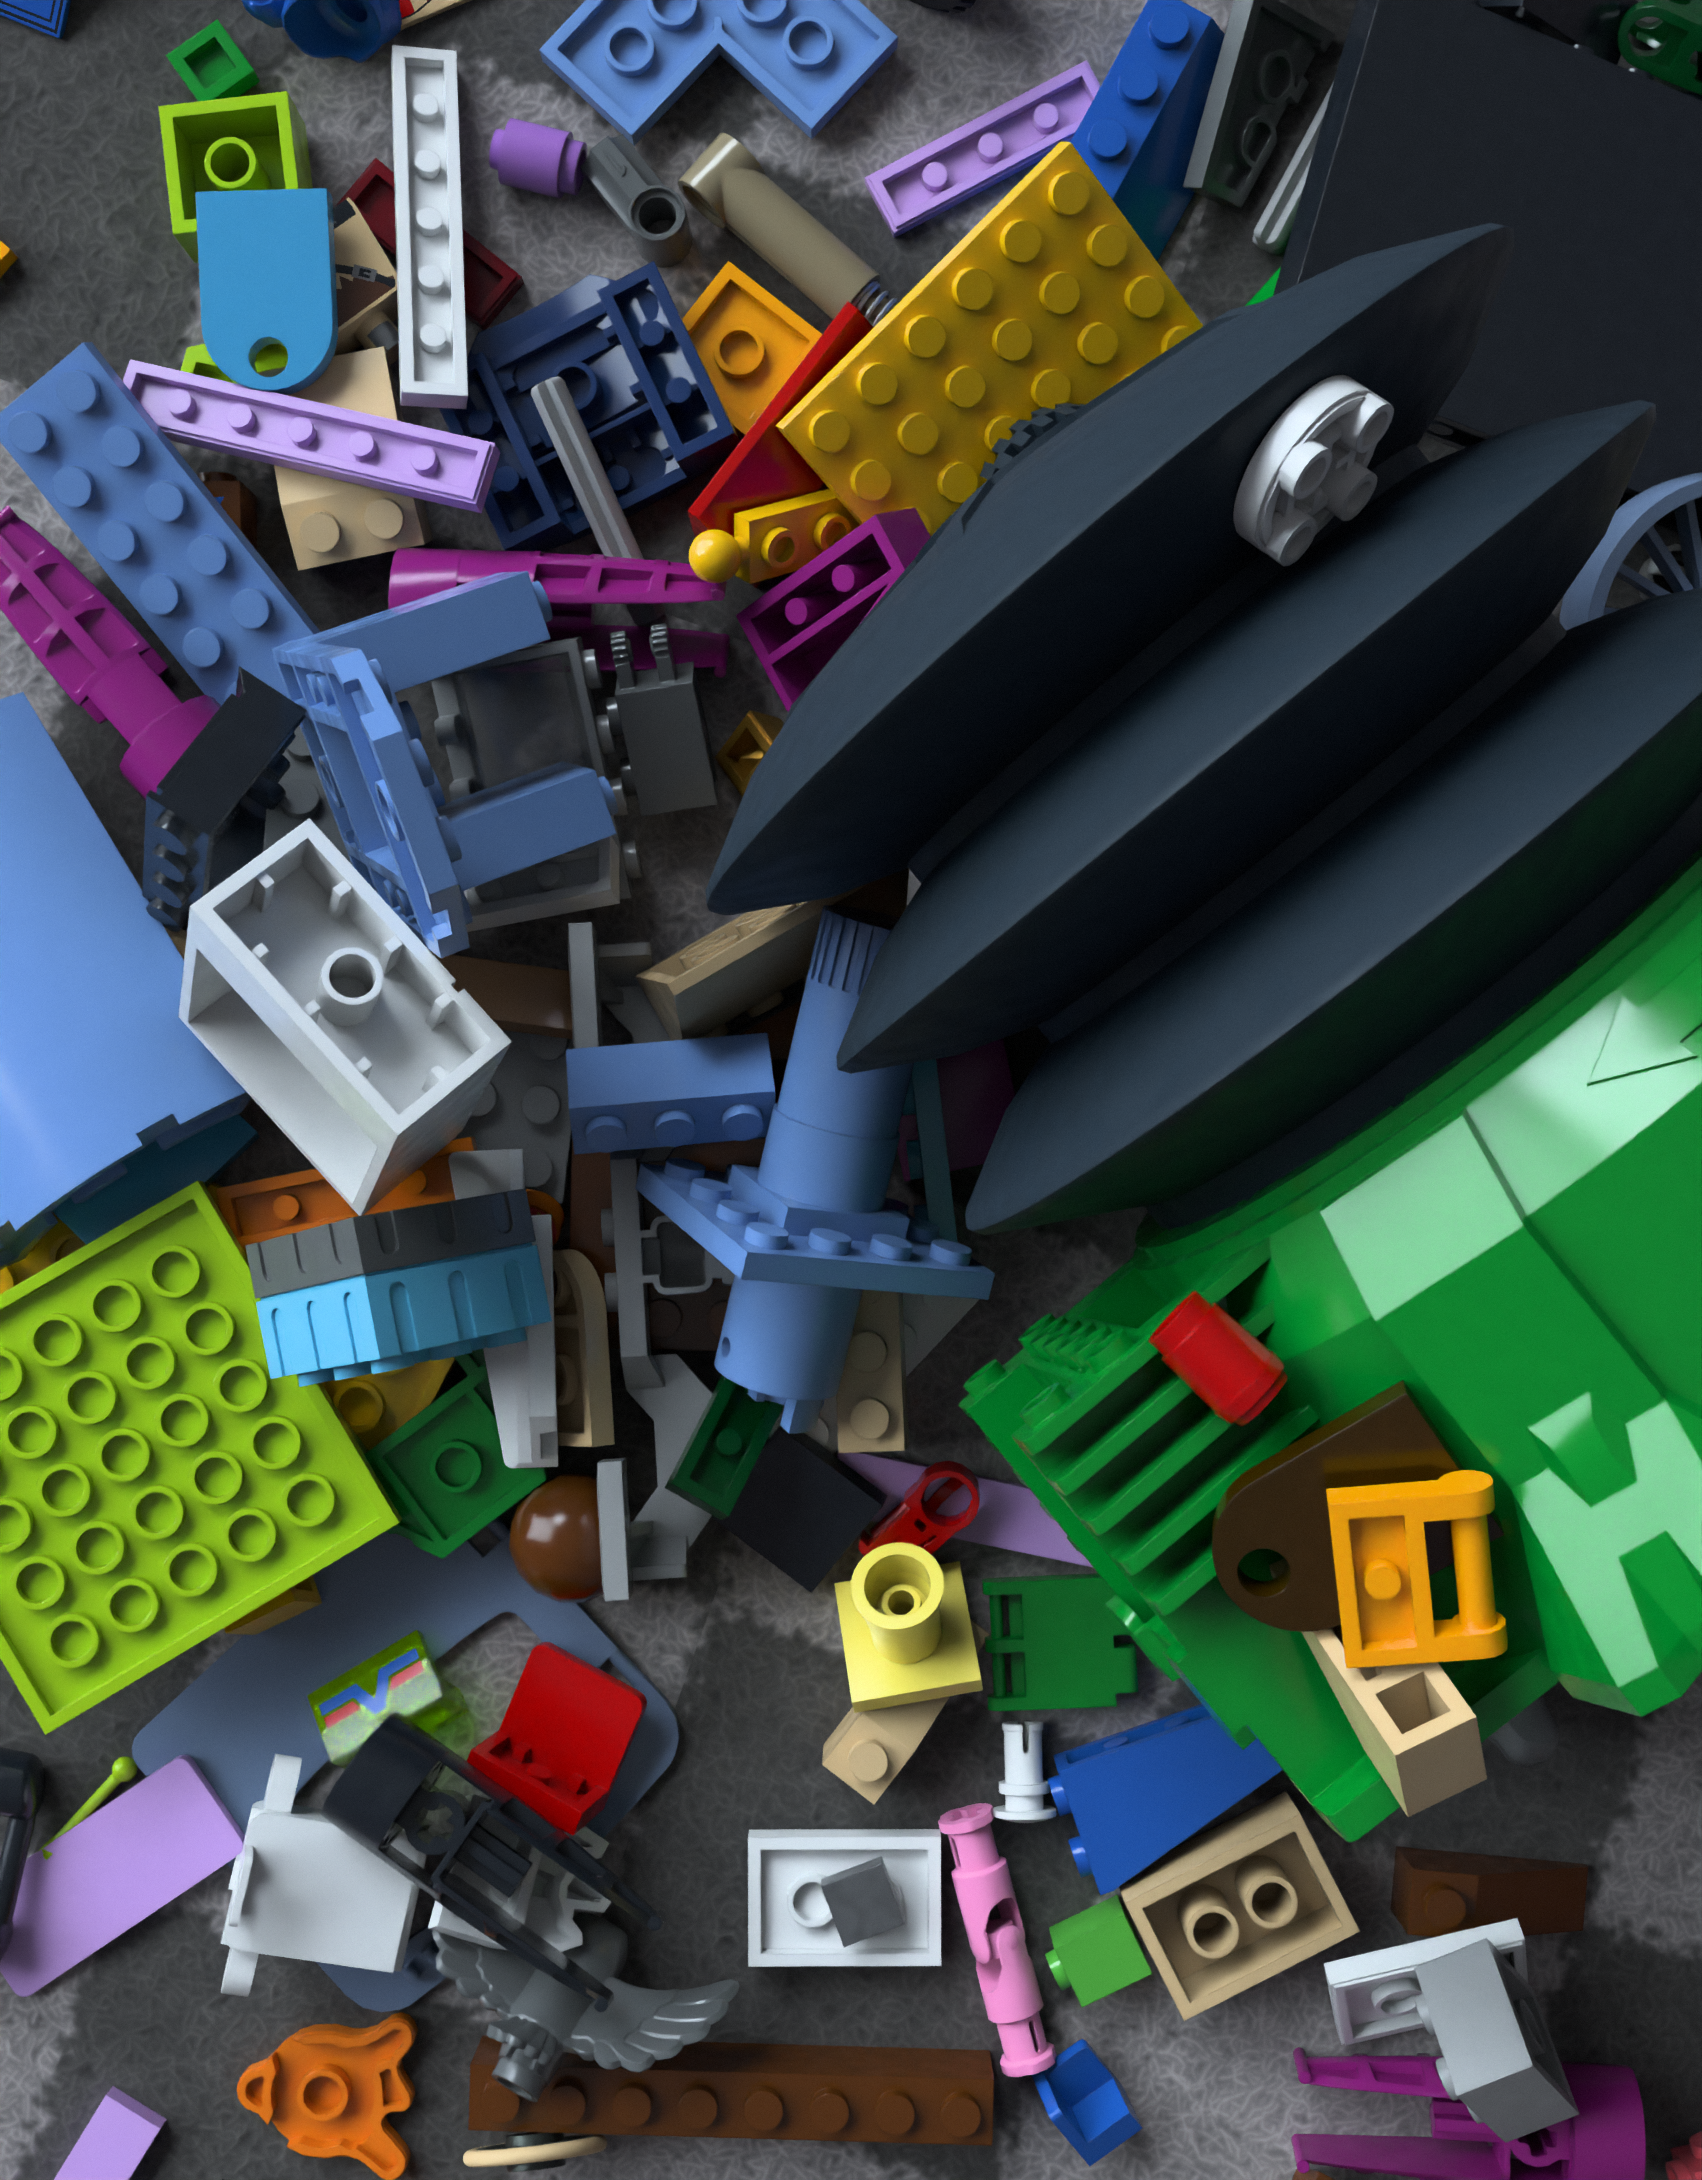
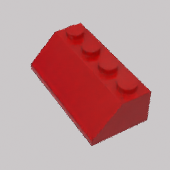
[688,301,874,588]

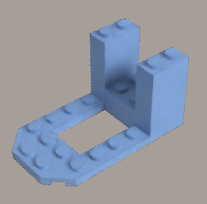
[271,571,618,958]

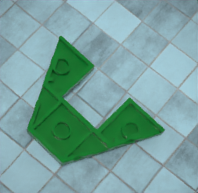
[338,1349,550,1559]

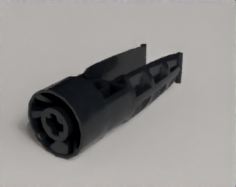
[320,1711,666,2012]

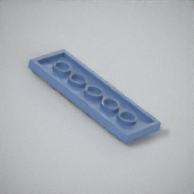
[0,342,320,706]

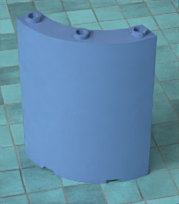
[0,692,252,1270]

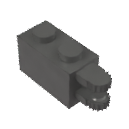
[606,623,718,817]

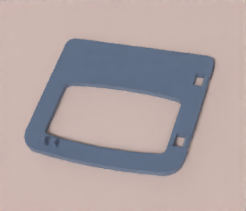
[132,1516,680,2012]

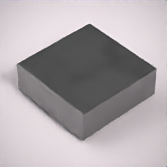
[821,1856,905,1947]

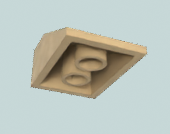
[258,346,433,571]

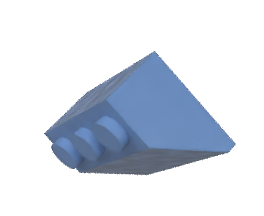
[566,1033,776,1154]

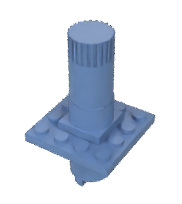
[635,905,995,1434]

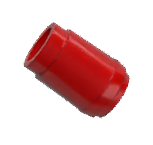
[1148,1290,1288,1427]

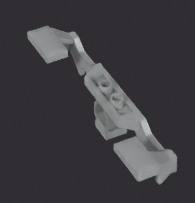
[568,922,734,1602]

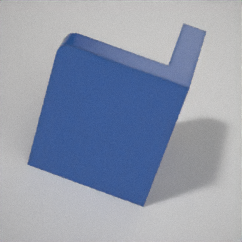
[1031,2039,1143,2166]

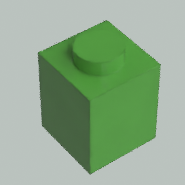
[1045,1895,1153,2008]

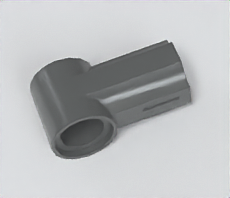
[580,134,692,268]

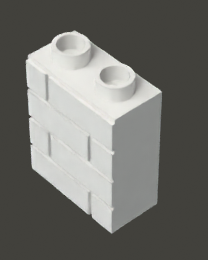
[178,818,512,1216]

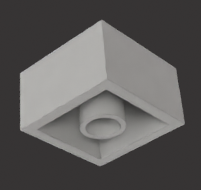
[1414,1938,1579,2143]

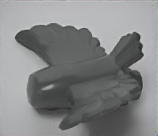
[432,1898,740,2102]

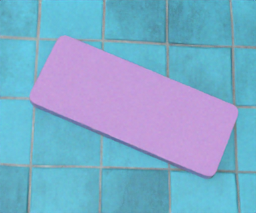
[0,1755,245,1997]

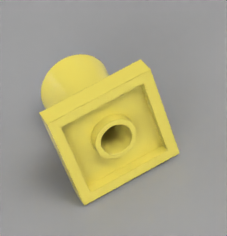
[834,1542,983,1713]

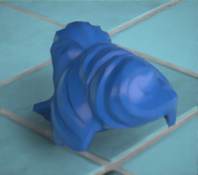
[241,0,402,63]

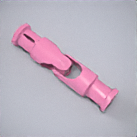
[938,1803,1057,2077]

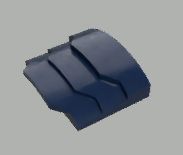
[439,261,740,552]

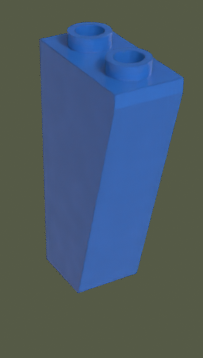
[1047,1704,1282,1895]

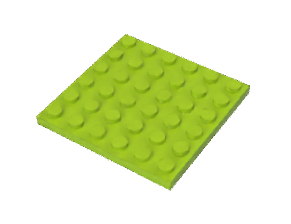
[0,1180,402,1735]

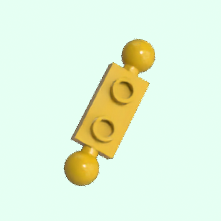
[689,488,860,584]

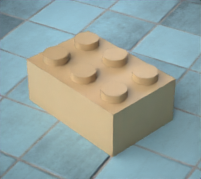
[1119,1791,1360,2021]

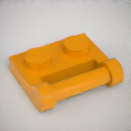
[1326,1470,1508,1668]

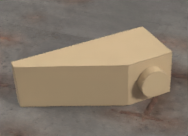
[1269,1558,1487,1817]
[822,1618,989,1804]

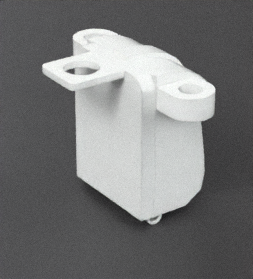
[221,1754,427,1997]

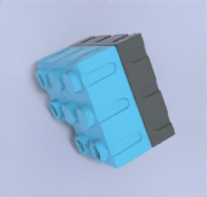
[245,1188,552,1387]

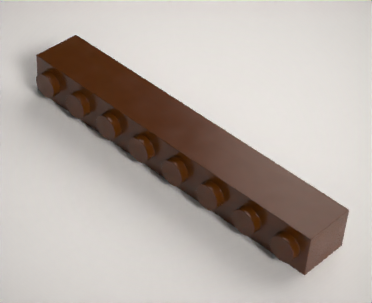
[468,2035,994,2146]

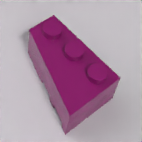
[736,507,931,713]

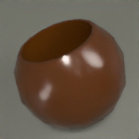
[509,1473,604,1603]

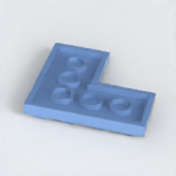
[539,0,898,146]

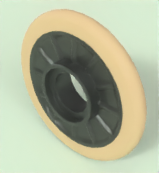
[463,2132,607,2172]

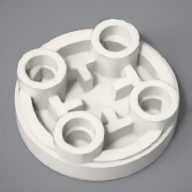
[1233,375,1394,566]

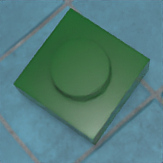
[166,19,260,101]

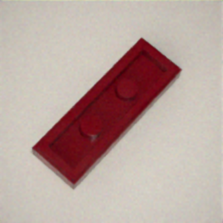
[336,158,524,330]

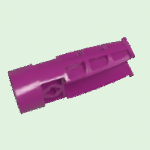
[0,505,221,801]
[388,548,731,678]
[1291,2047,1646,2180]

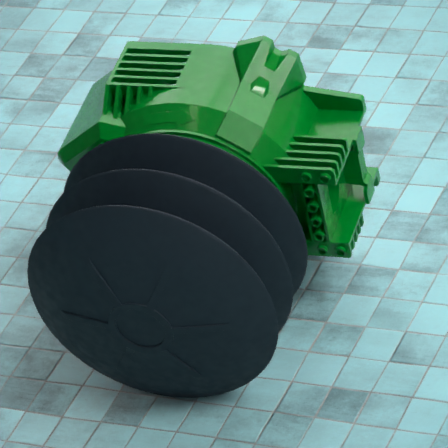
[705,223,1702,1843]

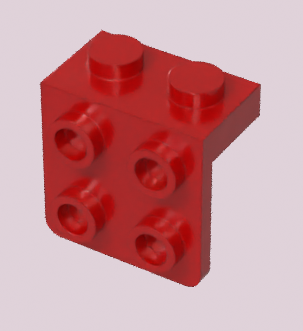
[467,1642,647,1836]

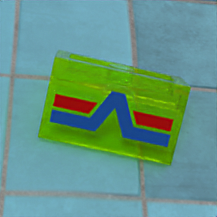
[307,1630,470,1769]

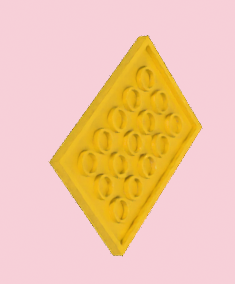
[776,142,1203,536]

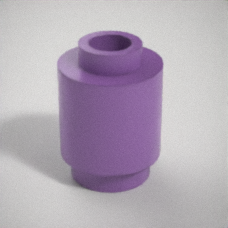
[489,118,587,198]

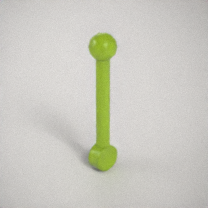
[39,1756,137,1860]

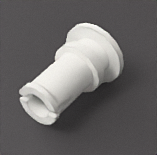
[993,1721,1057,1823]

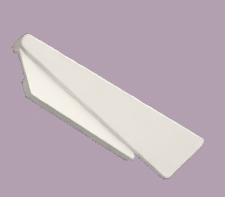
[448,1149,558,1469]

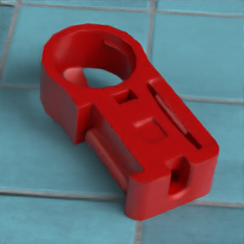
[858,1461,980,1556]

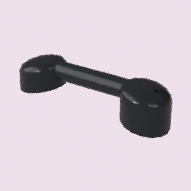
[0,1747,46,1962]

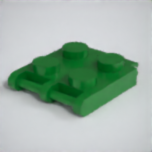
[982,1573,1138,1711]

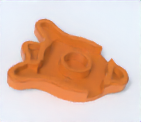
[237,2012,418,2180]

